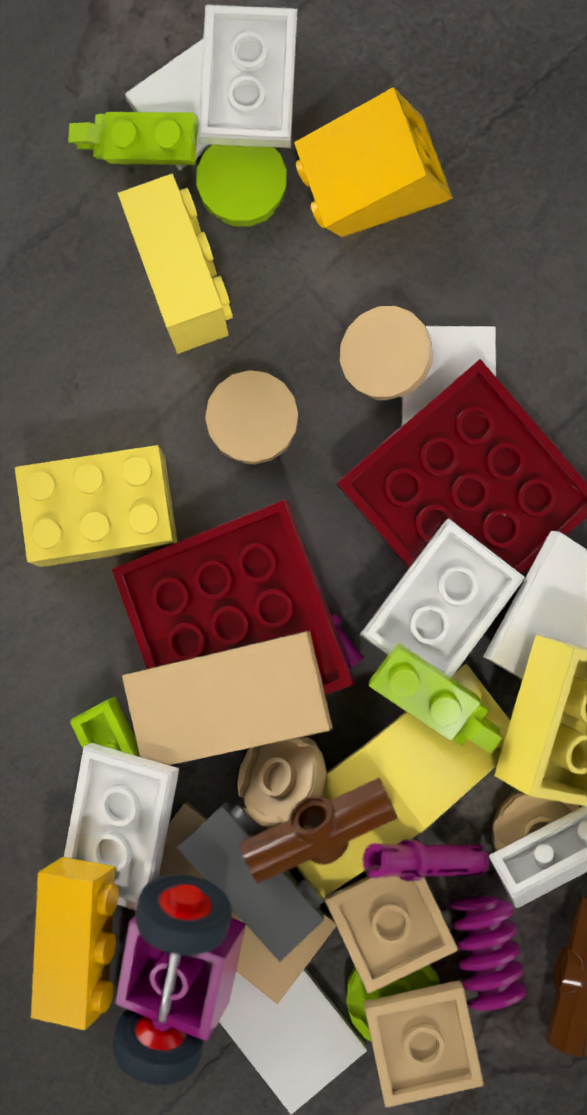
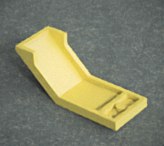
[267,664,510,898]

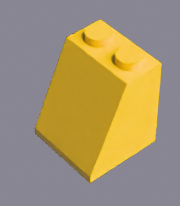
[294,87,453,237]

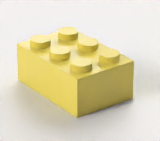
[118,173,233,354]
[15,445,178,567]
[494,635,587,806]

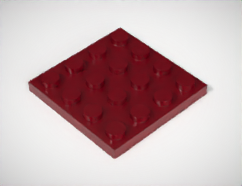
[335,359,587,575]
[111,500,356,695]

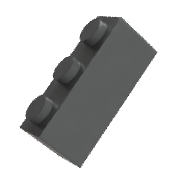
[178,802,325,962]

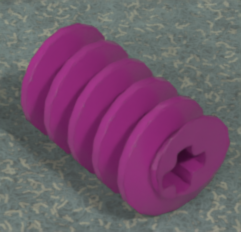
[450,896,527,1011]

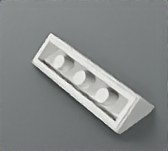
[489,806,587,908]

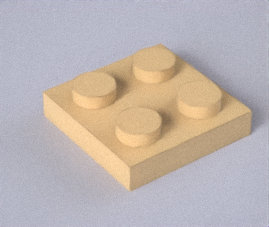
[325,876,458,994]
[363,980,484,1108]

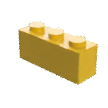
[31,857,119,1030]

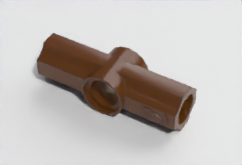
[240,777,398,884]
[545,895,587,1058]

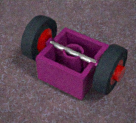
[113,874,246,1085]

